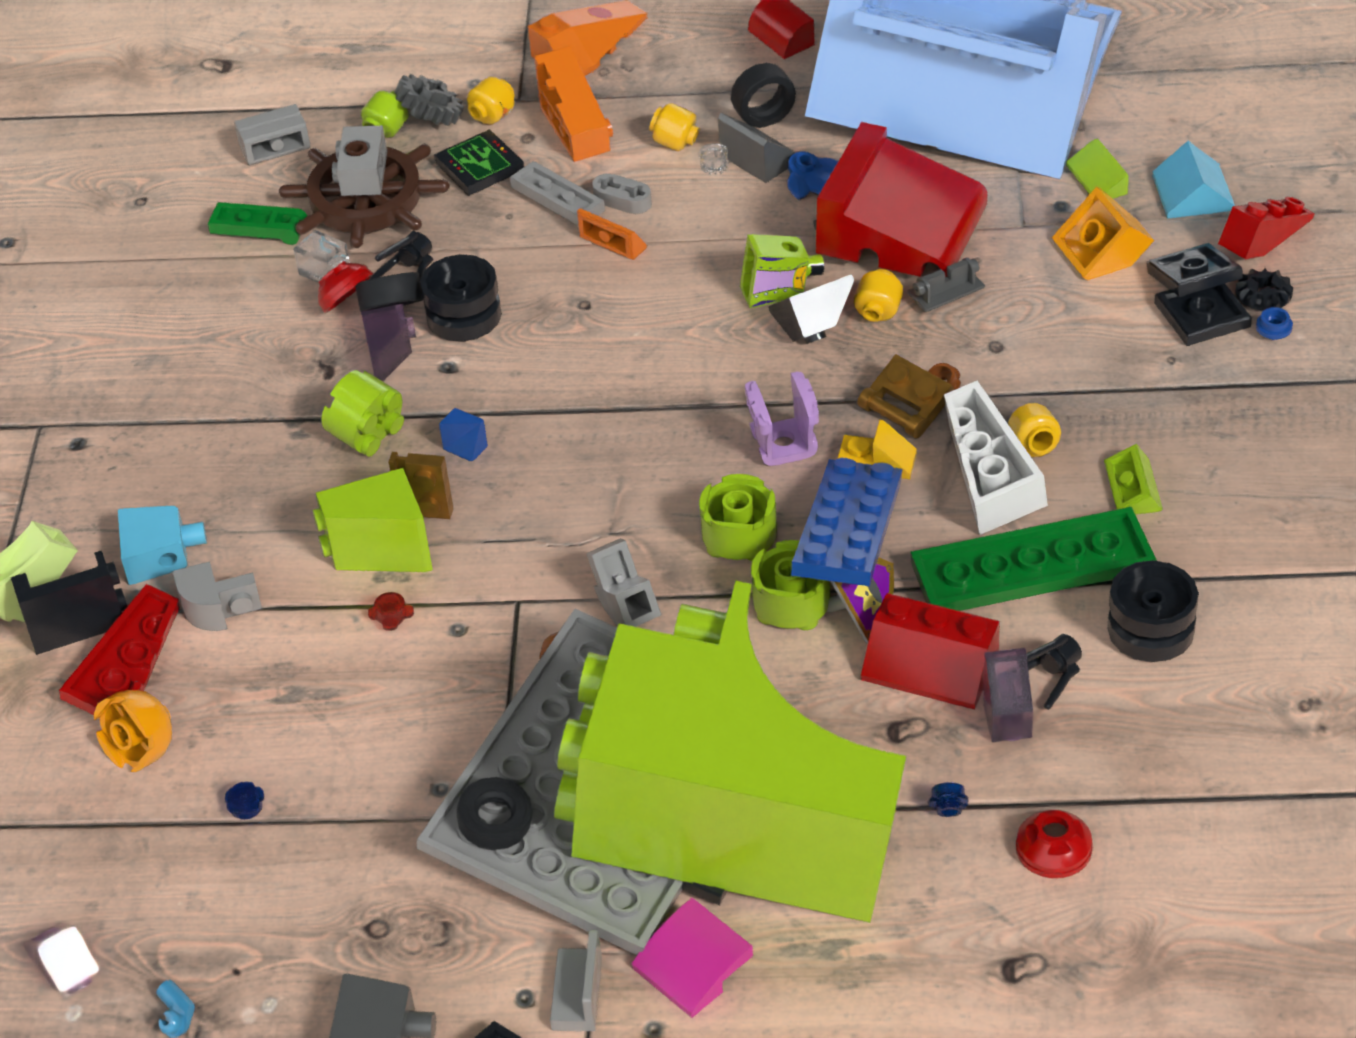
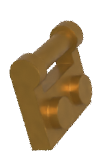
[857,354,954,439]

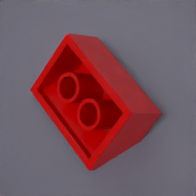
[861,593,1000,710]

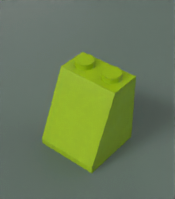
[312,468,433,572]

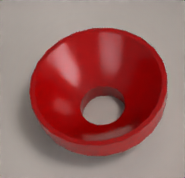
[318,261,374,313]
[1016,809,1093,878]

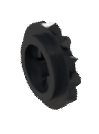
[1235,267,1293,311]

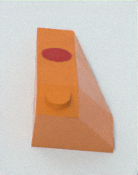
[528,0,647,76]

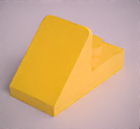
[837,419,917,479]

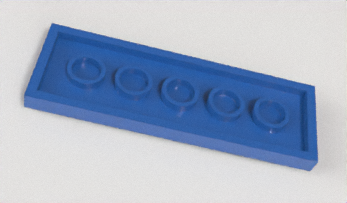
[791,458,902,586]

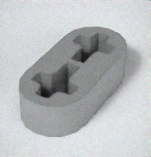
[592,173,652,214]

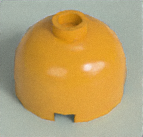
[94,690,172,772]

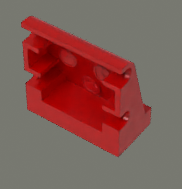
[816,122,988,277]

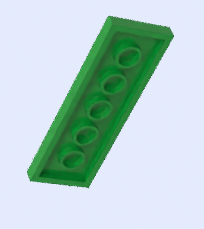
[911,507,1157,611]

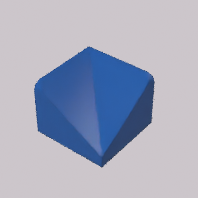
[439,408,488,461]

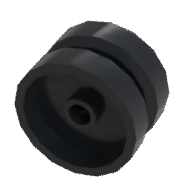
[420,254,502,342]
[1107,560,1199,662]

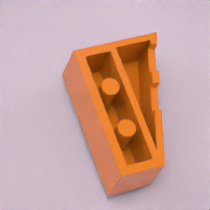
[534,46,613,162]

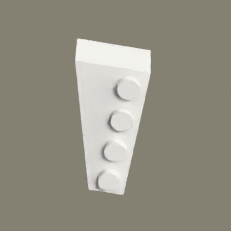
[944,381,1048,535]

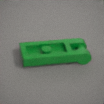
[208,202,308,245]

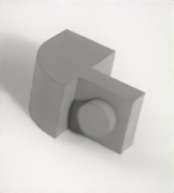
[586,538,661,627]
[172,561,262,631]

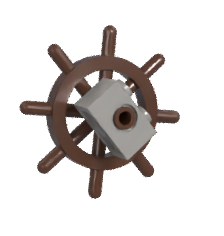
[279,125,450,248]

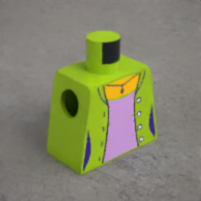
[740,234,824,308]

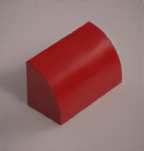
[748,0,815,59]

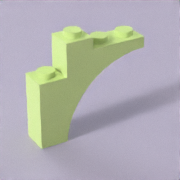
[0,521,78,622]

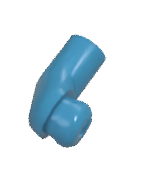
[156,980,195,1038]

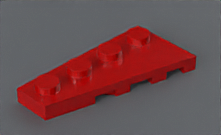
[59,584,180,715]

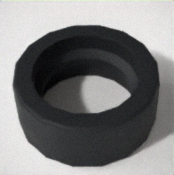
[730,63,796,128]
[355,272,423,312]

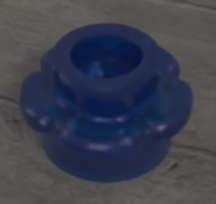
[224,782,265,820]
[928,782,969,817]

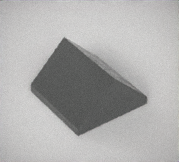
[718,113,796,183]

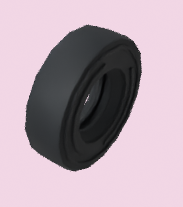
[456,777,533,850]

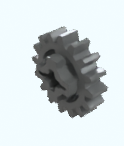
[394,74,464,126]

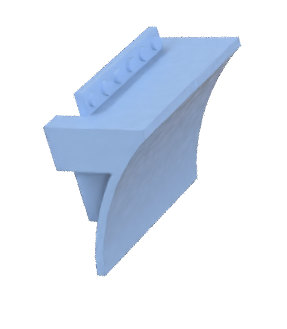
[805,0,1122,179]

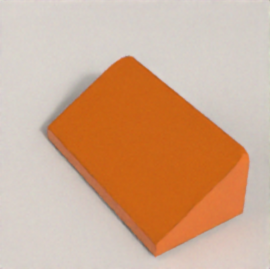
[577,208,647,260]

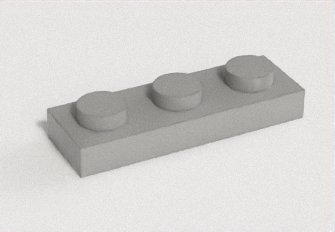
[510,161,605,226]

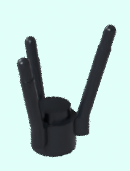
[369,231,433,280]
[985,634,1082,710]

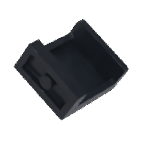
[11,550,127,655]

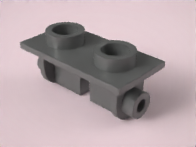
[907,257,985,312]

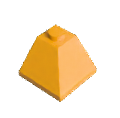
[1052,186,1155,280]

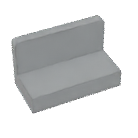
[550,930,602,1031]

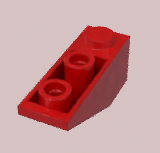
[1218,196,1315,259]

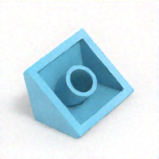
[1152,141,1235,219]

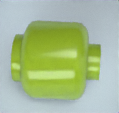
[361,90,409,138]

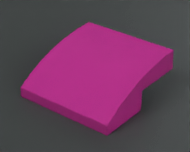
[631,897,753,1018]

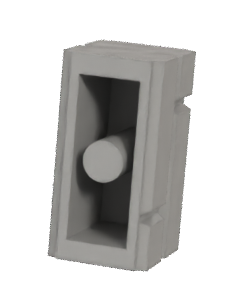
[234,104,311,166]

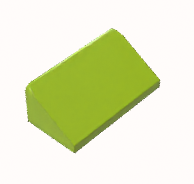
[1066,138,1129,199]
[1104,443,1163,515]

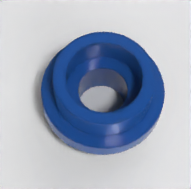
[1256,307,1293,340]

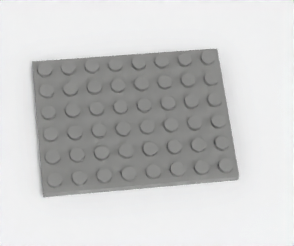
[417,609,682,955]

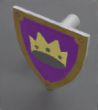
[827,557,894,644]

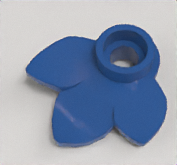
[787,151,838,200]

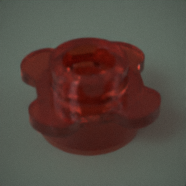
[368,592,414,631]

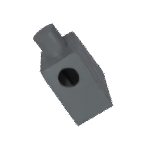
[329,974,436,1038]

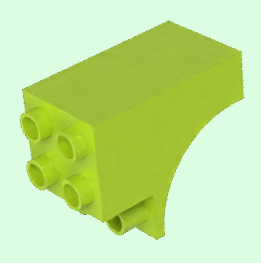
[554,580,906,923]

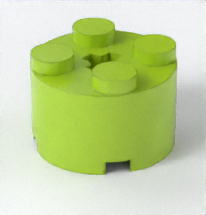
[321,370,404,457]
[699,474,777,561]
[751,540,830,630]

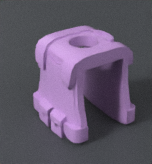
[745,372,819,466]

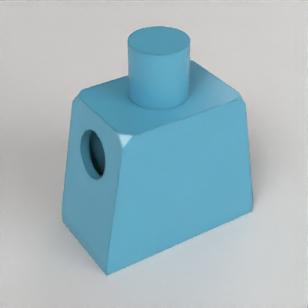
[118,506,207,585]

